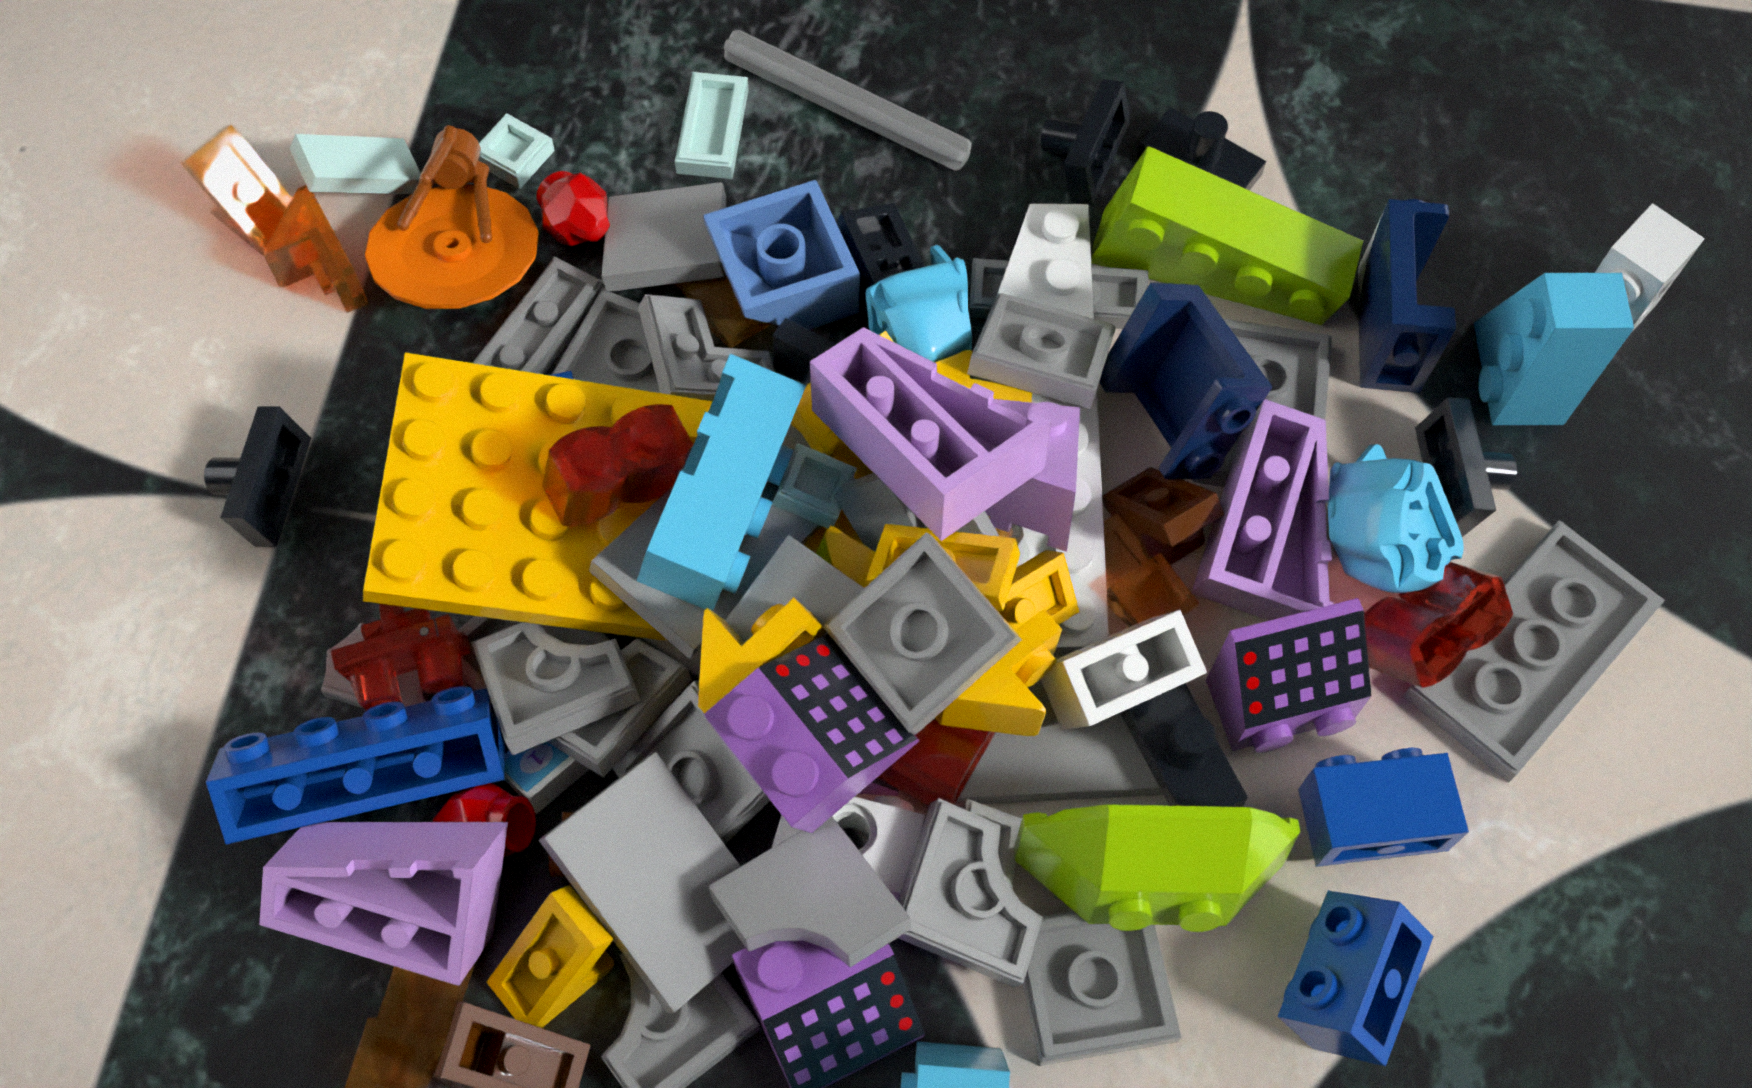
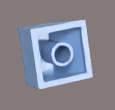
[703,180,860,330]

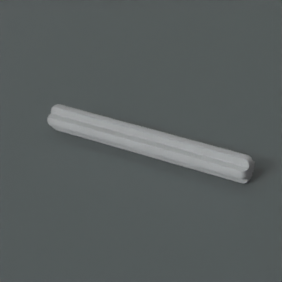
[723,30,972,171]

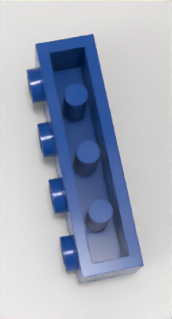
[206,686,505,844]

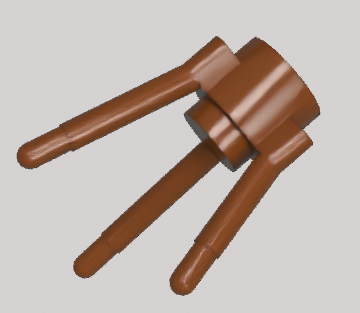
[397,125,492,243]

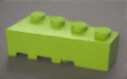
[1091,146,1363,325]

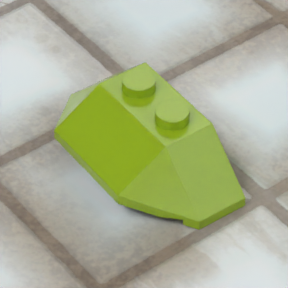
[1014,804,1300,932]

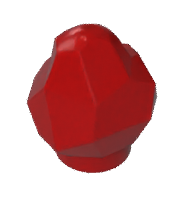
[536,171,610,246]
[433,783,536,857]

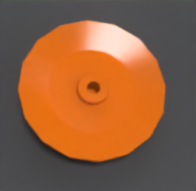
[365,184,539,309]

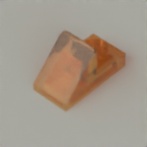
[180,125,310,256]
[264,185,369,313]

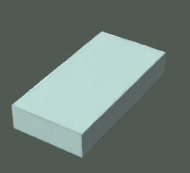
[675,72,749,179]
[290,134,421,194]

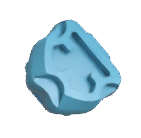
[866,245,972,363]
[1327,444,1464,593]

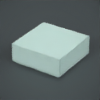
[479,113,555,189]
[772,443,857,529]

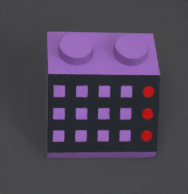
[1206,598,1371,753]
[703,634,920,833]
[732,940,925,1088]

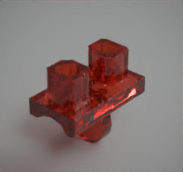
[331,603,471,711]

